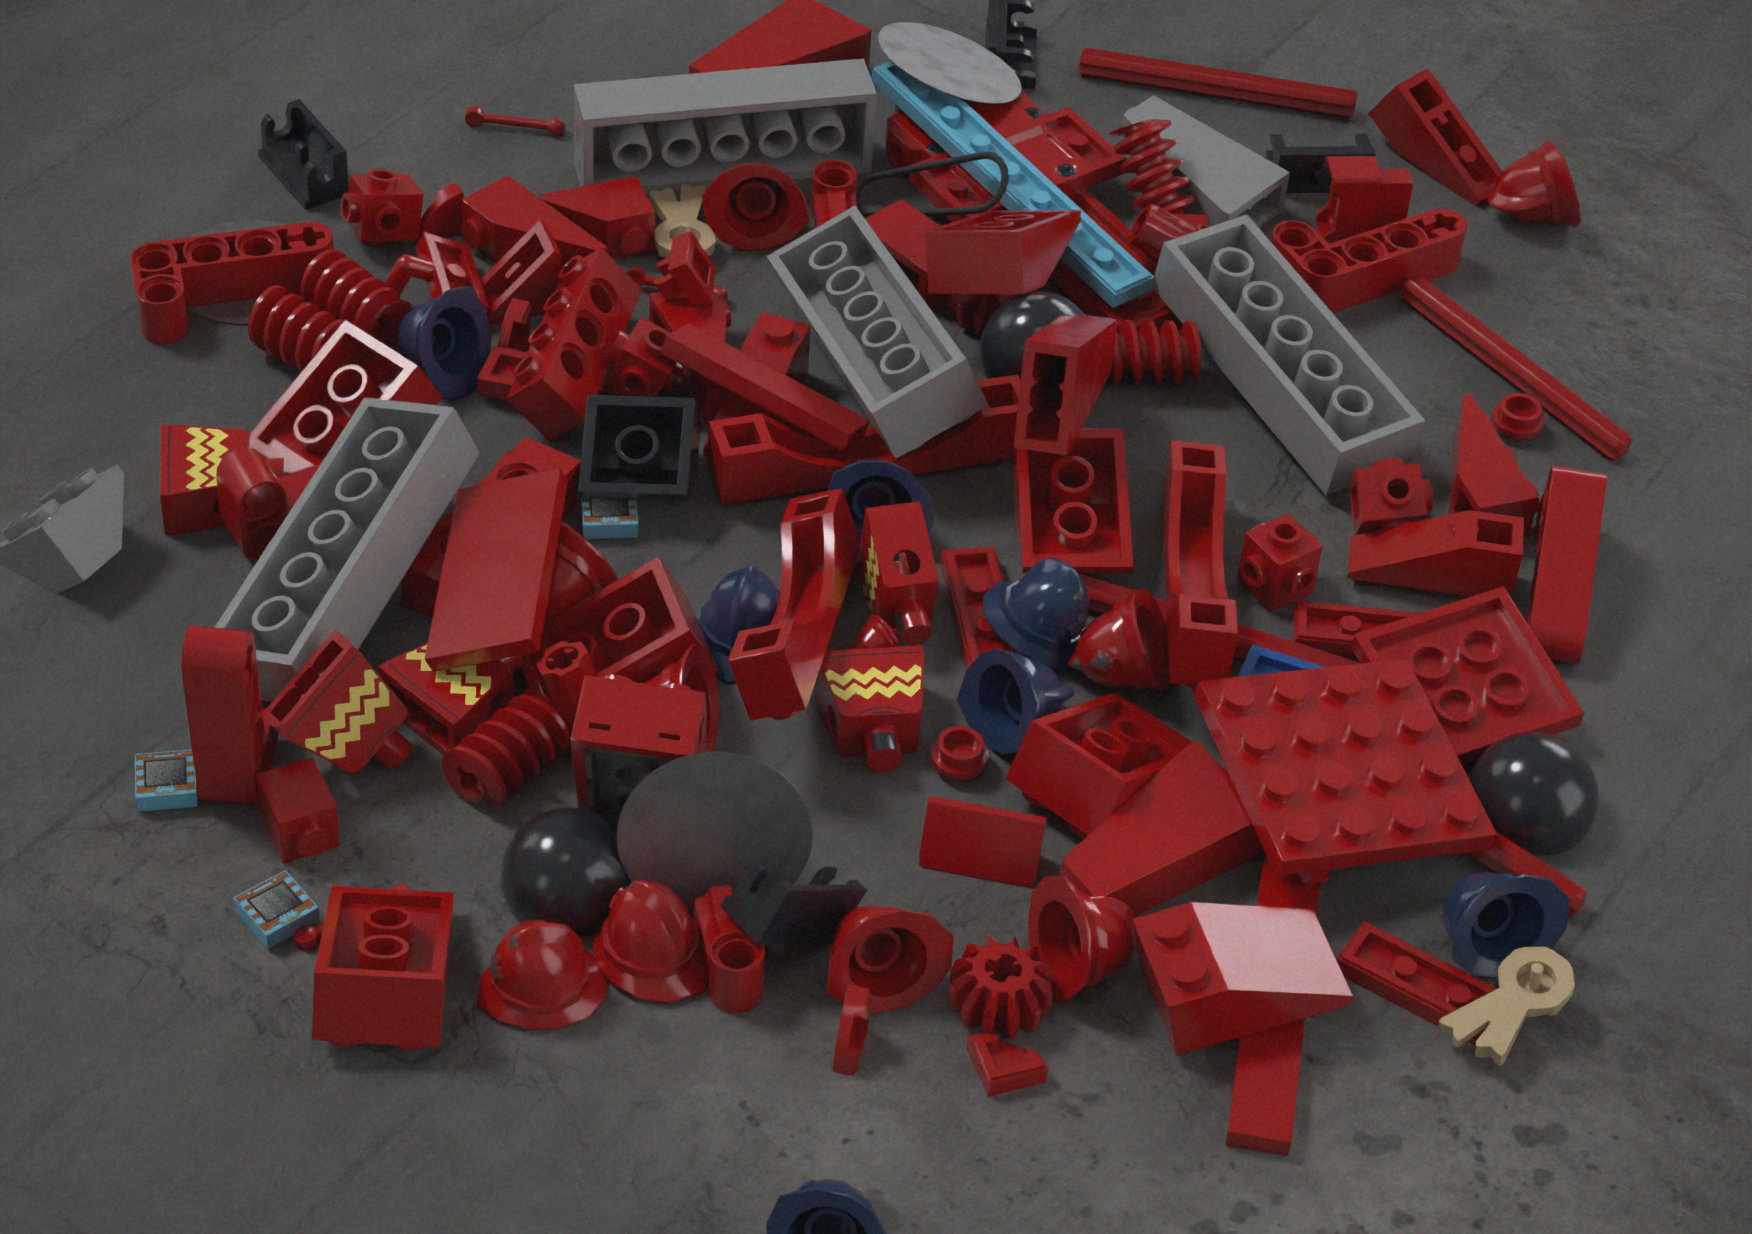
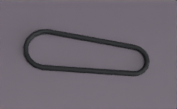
[856,151,1009,218]

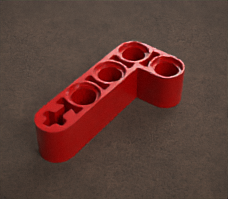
[1271,208,1467,313]
[130,222,334,344]
[216,447,321,561]
[1526,465,1607,665]
[181,625,279,806]

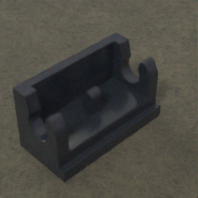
[985,0,1037,89]
[258,99,349,210]
[1265,133,1376,193]
[720,866,867,945]

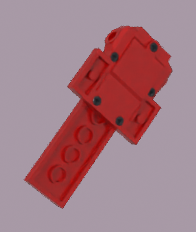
[885,90,1181,334]

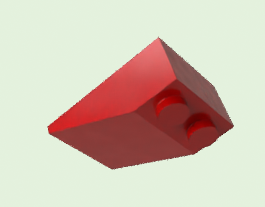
[925,210,1081,303]
[250,320,443,474]
[1011,429,1134,573]
[521,557,719,709]
[1005,692,1192,838]
[312,886,455,1050]
[1132,902,1354,1056]

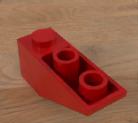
[1448,394,1539,537]
[1347,510,1524,599]

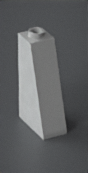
[1119,95,1290,228]

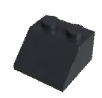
[578,395,701,500]

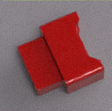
[1315,156,1413,244]

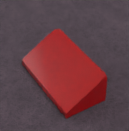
[918,796,1047,888]

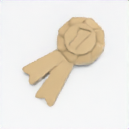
[649,183,716,258]
[1438,947,1575,1066]

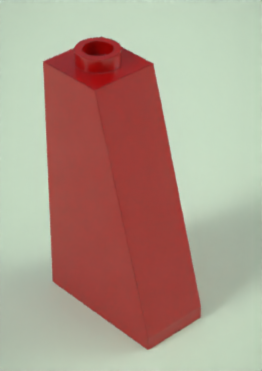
[689,0,872,74]
[1013,314,1117,456]
[1059,740,1263,917]

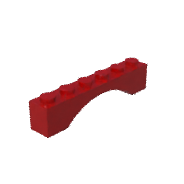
[707,374,1021,505]
[1161,440,1238,689]
[728,488,860,721]

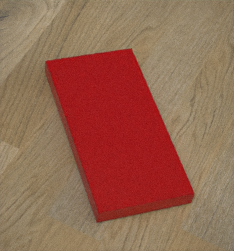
[425,468,568,672]

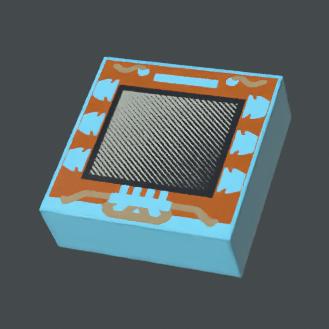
[581,497,638,540]
[135,750,198,812]
[233,870,320,949]

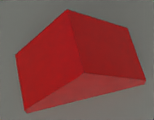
[480,220,562,325]

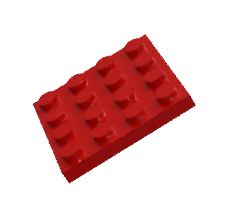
[1194,659,1497,877]

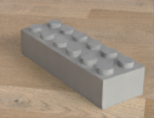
[574,59,877,193]
[767,206,989,459]
[1153,214,1425,495]
[215,397,480,702]

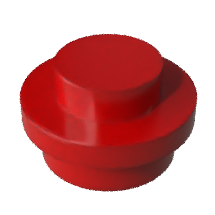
[1492,393,1545,440]
[930,726,989,780]

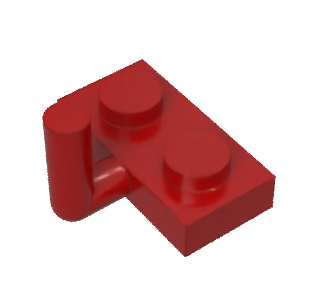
[384,232,490,313]

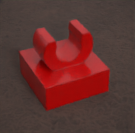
[654,231,716,307]

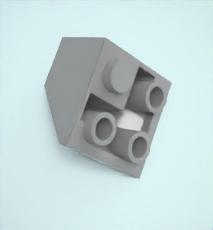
[0,464,124,594]

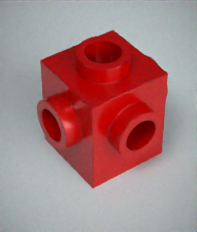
[341,169,424,246]
[602,316,685,397]
[1348,458,1433,535]
[1237,513,1323,613]

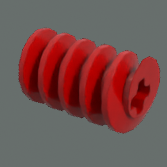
[1109,119,1195,214]
[301,249,412,348]
[248,284,344,372]
[1110,320,1201,386]
[442,688,571,805]

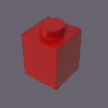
[255,757,340,864]

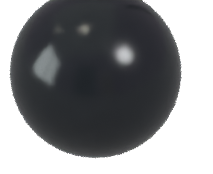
[980,291,1085,380]
[1469,731,1599,856]
[501,807,632,937]

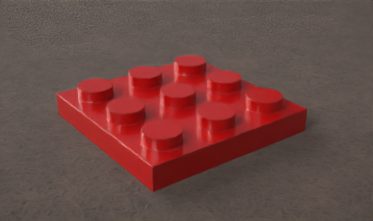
[1351,586,1584,766]

